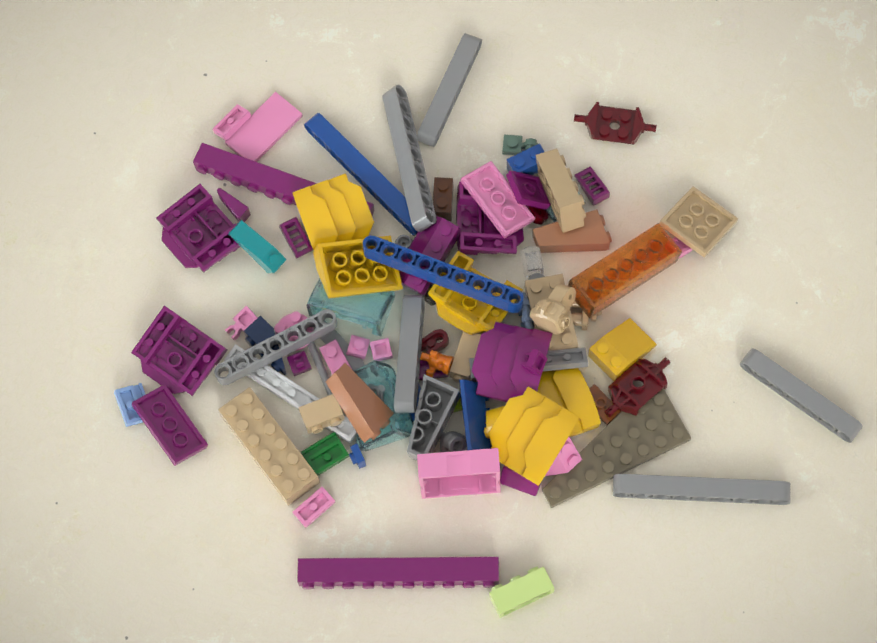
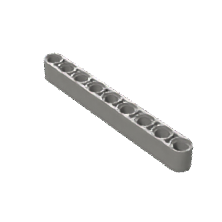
[382,85,437,232]
[613,474,790,505]

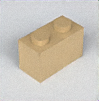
[298,394,345,434]

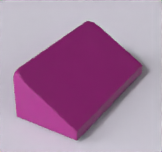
[500,465,541,496]

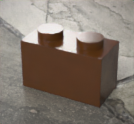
[433,177,454,221]

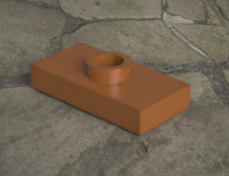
[589,384,621,425]

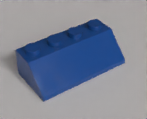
[459,379,492,450]

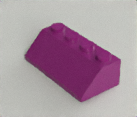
[399,216,462,296]

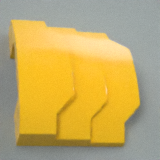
[292,173,374,250]
[428,251,523,335]
[538,368,601,437]
[489,387,579,486]

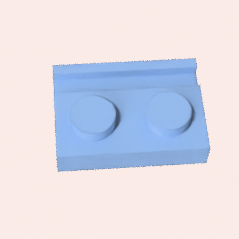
[114,383,146,427]

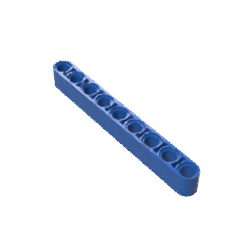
[304,113,418,236]
[363,235,524,313]

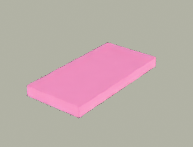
[225,92,303,162]
[460,161,535,239]

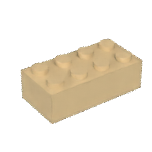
[536,148,586,233]
[524,274,578,351]

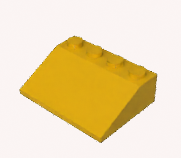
[313,236,403,299]

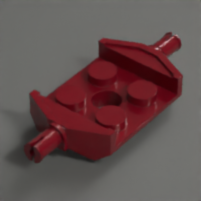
[574,102,657,145]
[604,357,670,417]

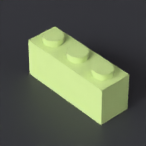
[489,566,554,618]

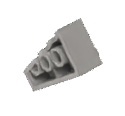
[407,374,461,460]

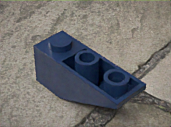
[244,315,287,375]

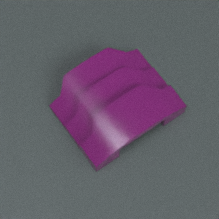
[456,182,524,255]
[156,184,241,273]
[131,305,228,396]
[471,322,553,402]

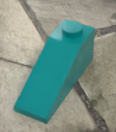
[228,220,287,273]

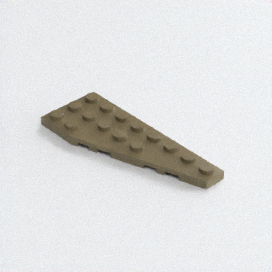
[542,388,691,508]

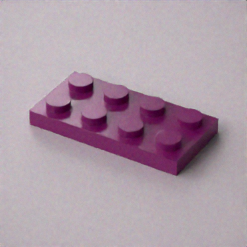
[132,384,208,466]

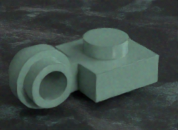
[502,134,538,155]

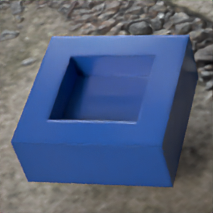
[349,444,366,469]

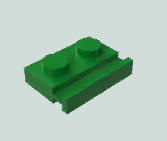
[301,432,350,476]

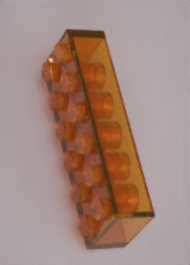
[568,223,682,319]

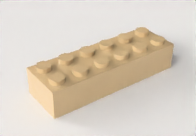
[218,387,320,506]

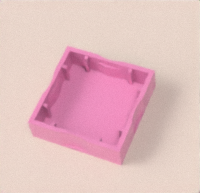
[417,448,501,499]

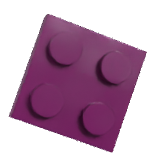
[506,170,551,210]

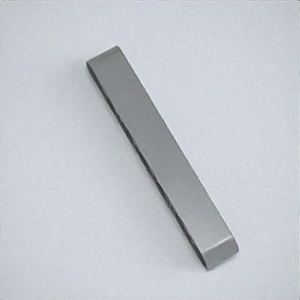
[417,33,482,147]
[394,295,425,413]
[214,309,337,385]
[740,348,863,443]

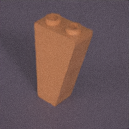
[532,209,612,253]
[326,363,394,443]

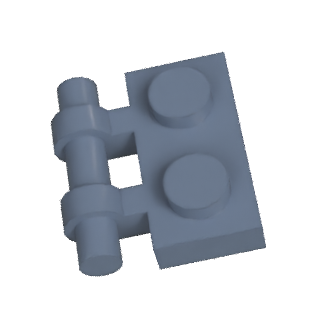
[517,293,534,330]

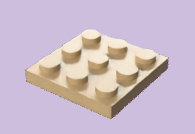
[659,186,738,258]

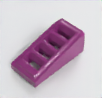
[574,166,610,206]
[217,188,251,222]
[279,217,313,259]

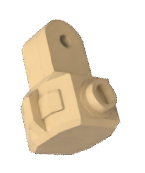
[530,284,576,334]

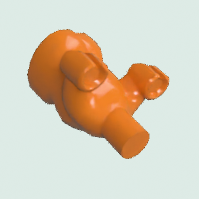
[420,350,454,378]

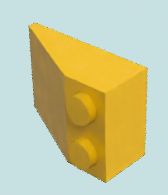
[588,318,657,381]

